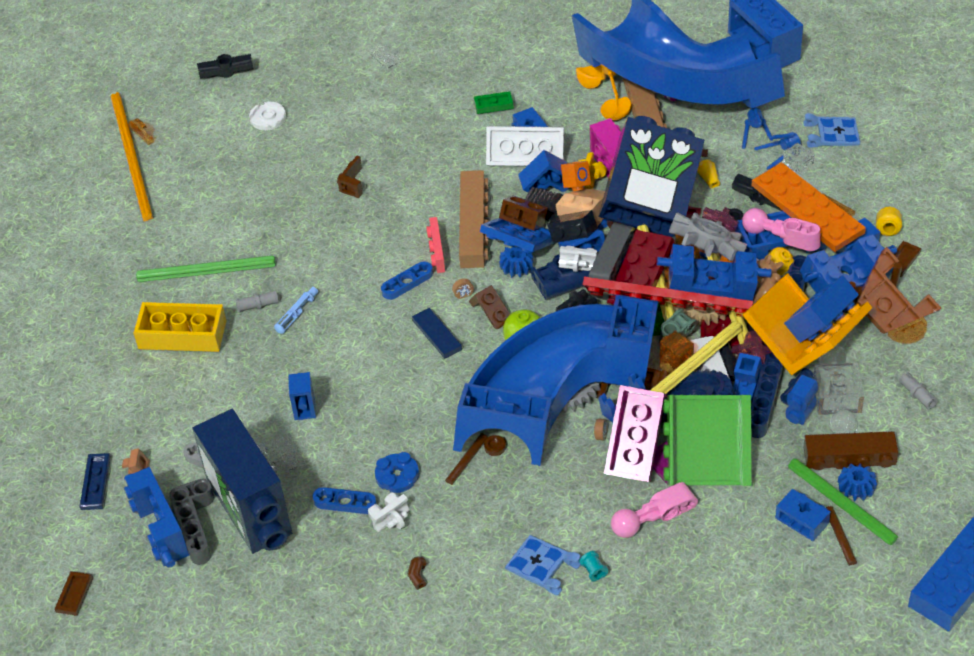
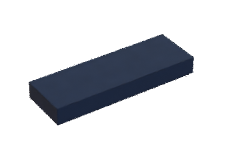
[412,308,462,359]
[79,453,111,510]

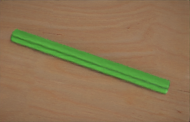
[136,255,275,282]

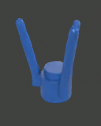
[742,108,773,149]
[754,132,800,170]

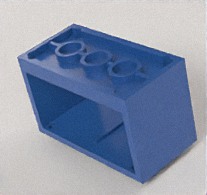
[728,0,803,68]

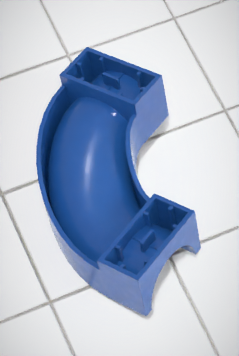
[571,0,785,109]
[453,295,658,466]

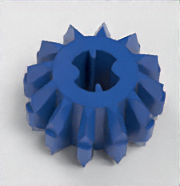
[499,246,533,278]
[838,463,877,502]

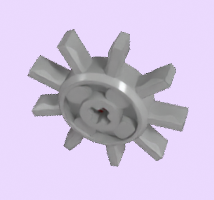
[669,213,747,261]

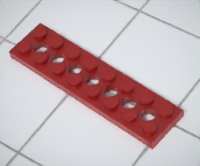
[583,277,754,318]

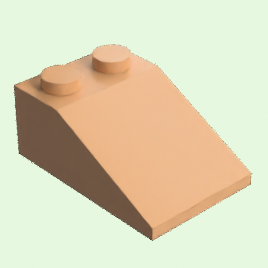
[556,188,605,226]

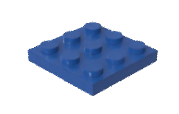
[480,218,553,253]

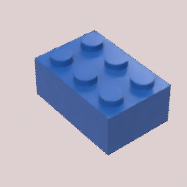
[784,275,859,343]

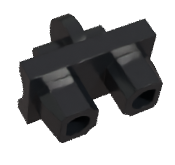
[556,289,597,311]

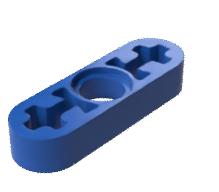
[381,262,433,300]
[313,487,377,514]

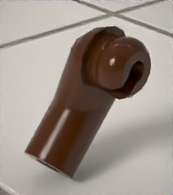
[407,556,427,590]

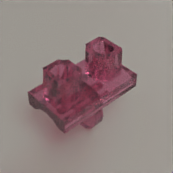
[702,207,739,232]
[731,331,772,364]

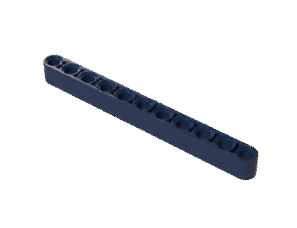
[751,255,807,438]

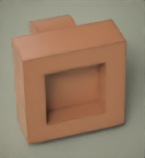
[122,448,150,474]

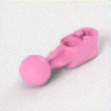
[742,208,821,251]
[611,482,698,538]

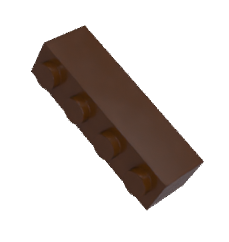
[803,431,898,470]

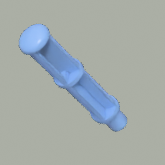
[274,287,318,334]

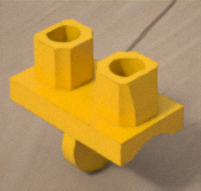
[578,152,607,189]

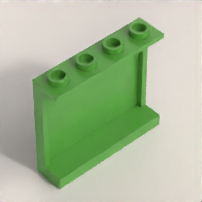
[663,395,752,486]

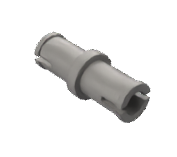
[236,290,278,312]
[899,372,938,410]

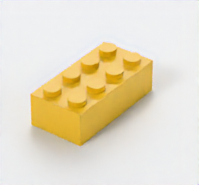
[134,302,227,352]

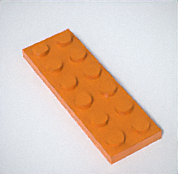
[751,162,866,252]

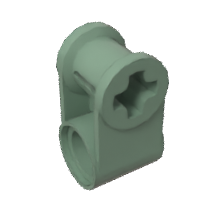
[659,308,698,348]

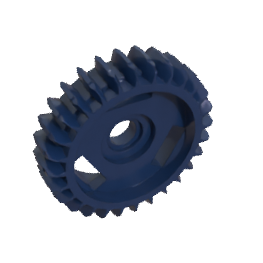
[662,369,735,423]

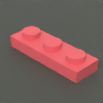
[426,217,445,273]

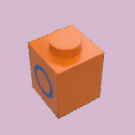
[561,161,591,191]

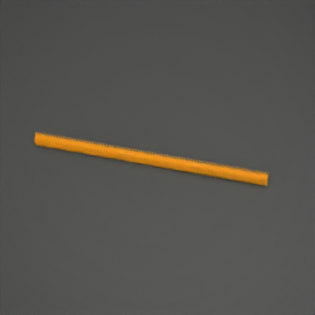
[110,92,153,222]

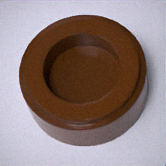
[484,435,506,456]

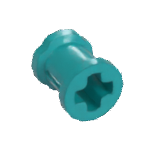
[579,551,608,582]

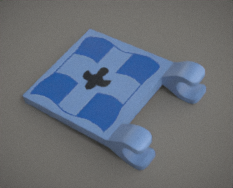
[803,113,860,148]
[505,535,581,596]

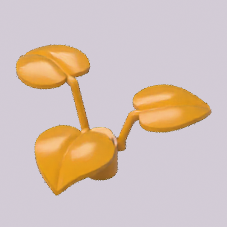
[576,64,631,120]

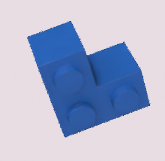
[518,150,568,193]

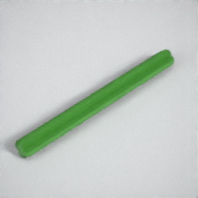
[788,458,898,545]

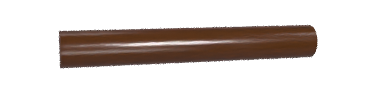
[445,433,487,485]
[826,506,857,566]

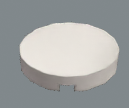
[249,102,286,130]

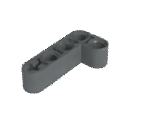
[589,222,634,300]
[169,479,214,565]

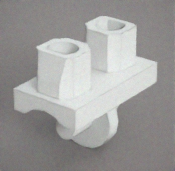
[559,246,597,272]
[368,492,409,532]

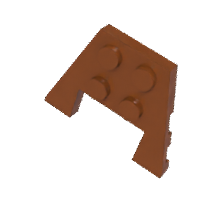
[855,247,941,334]

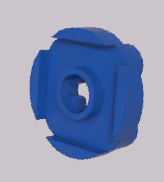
[375,452,419,493]

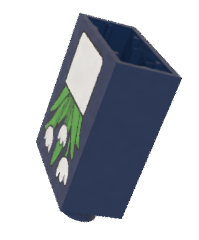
[598,116,705,237]
[192,408,293,554]

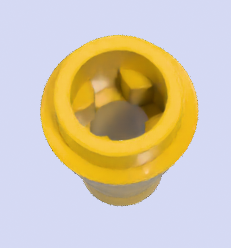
[697,159,720,189]

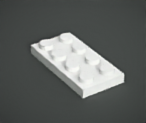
[486,126,564,166]

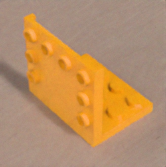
[742,273,873,375]

